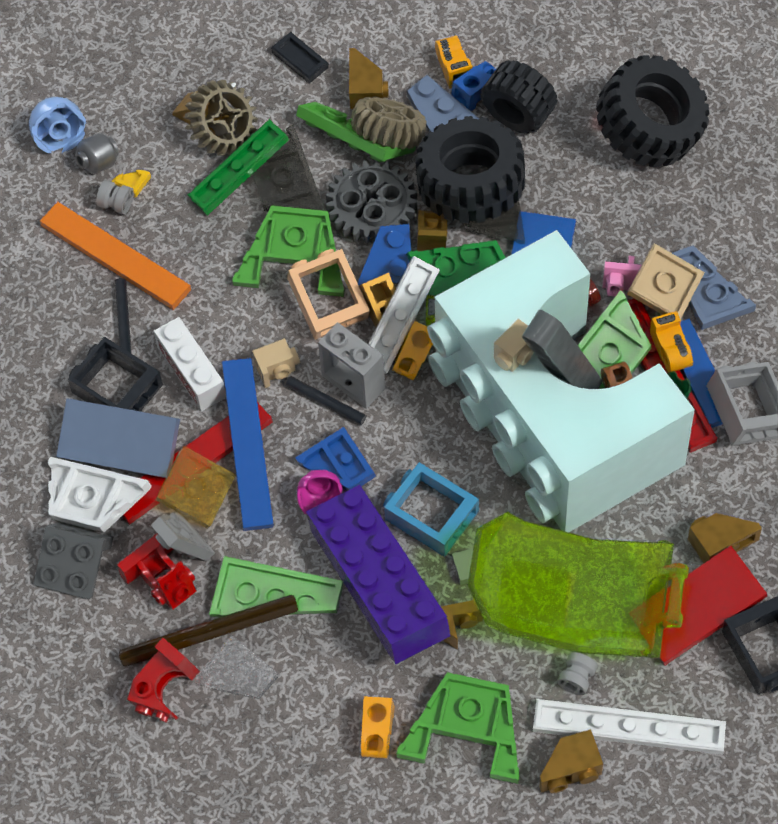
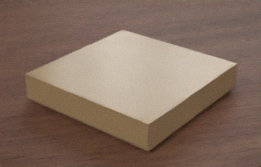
[627,243,705,320]

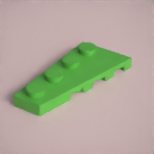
[296,102,416,162]
[209,556,344,617]

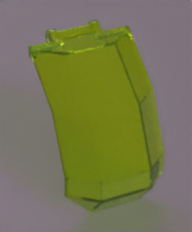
[467,512,689,658]

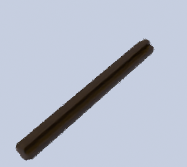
[119,595,298,667]

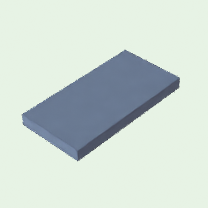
[56,398,180,478]

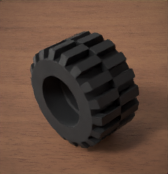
[480,60,558,134]

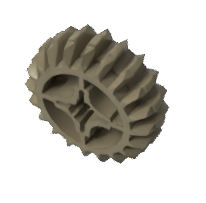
[184,80,259,156]
[351,96,427,149]

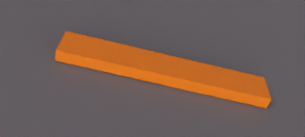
[40,201,191,310]

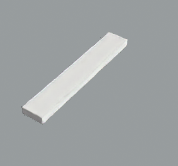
[533,699,726,755]

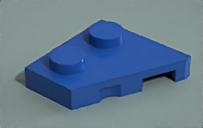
[358,224,411,285]
[295,427,376,491]

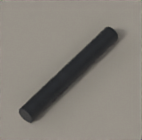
[115,278,132,354]
[285,376,367,425]

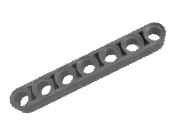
[522,310,603,389]

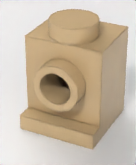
[494,319,534,372]
[252,338,300,388]

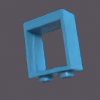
[383,462,479,557]

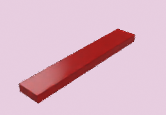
[628,298,717,453]
[122,402,273,525]

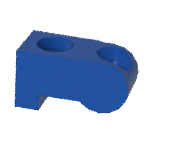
[451,61,496,111]

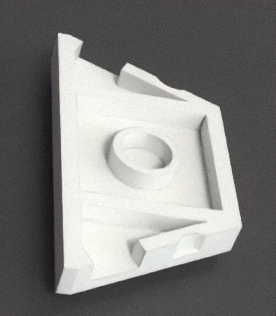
[48,457,152,533]

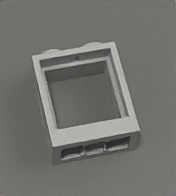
[318,322,385,409]
[706,362,778,446]

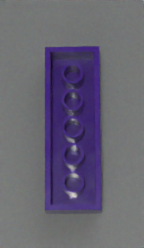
[306,485,450,665]

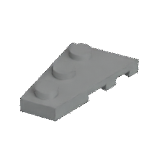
[151,511,215,561]

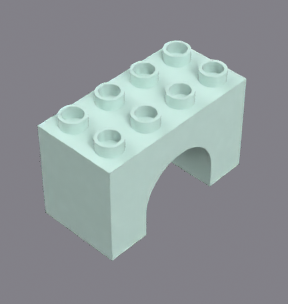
[427,230,695,534]

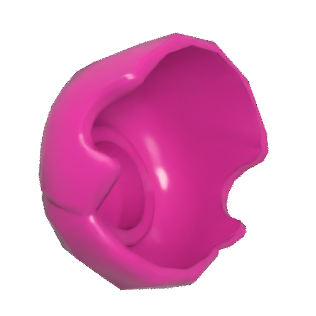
[297,469,343,515]

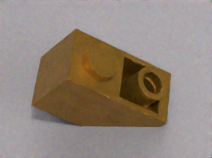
[539,729,603,793]

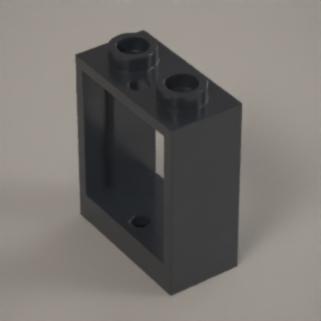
[68,337,163,411]
[722,596,778,695]

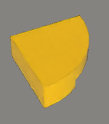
[112,170,151,198]

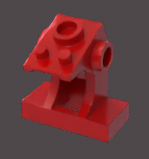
[117,533,197,610]
[127,638,200,723]

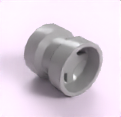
[96,180,134,214]
[557,652,598,695]

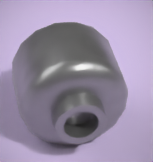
[75,133,119,174]

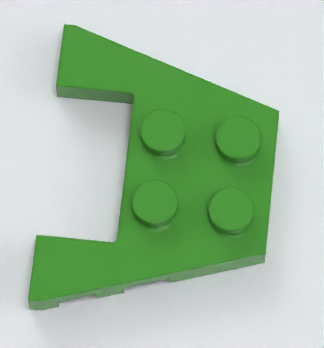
[232,206,345,297]
[396,672,519,784]

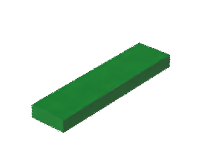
[187,119,290,216]

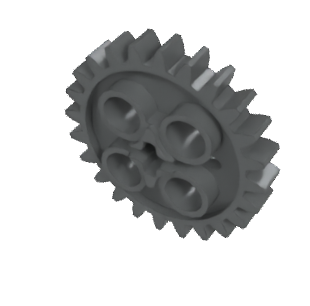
[326,160,418,244]

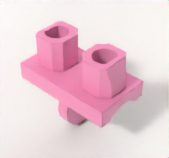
[602,255,641,296]

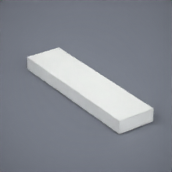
[368,256,440,374]

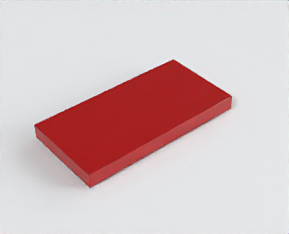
[629,546,768,666]

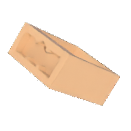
[287,249,370,340]

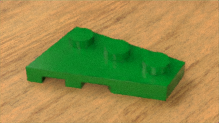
[406,240,506,299]

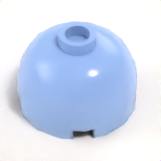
[29,96,86,154]

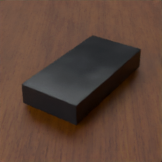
[271,32,329,84]

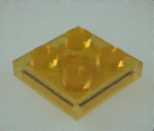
[155,446,236,529]

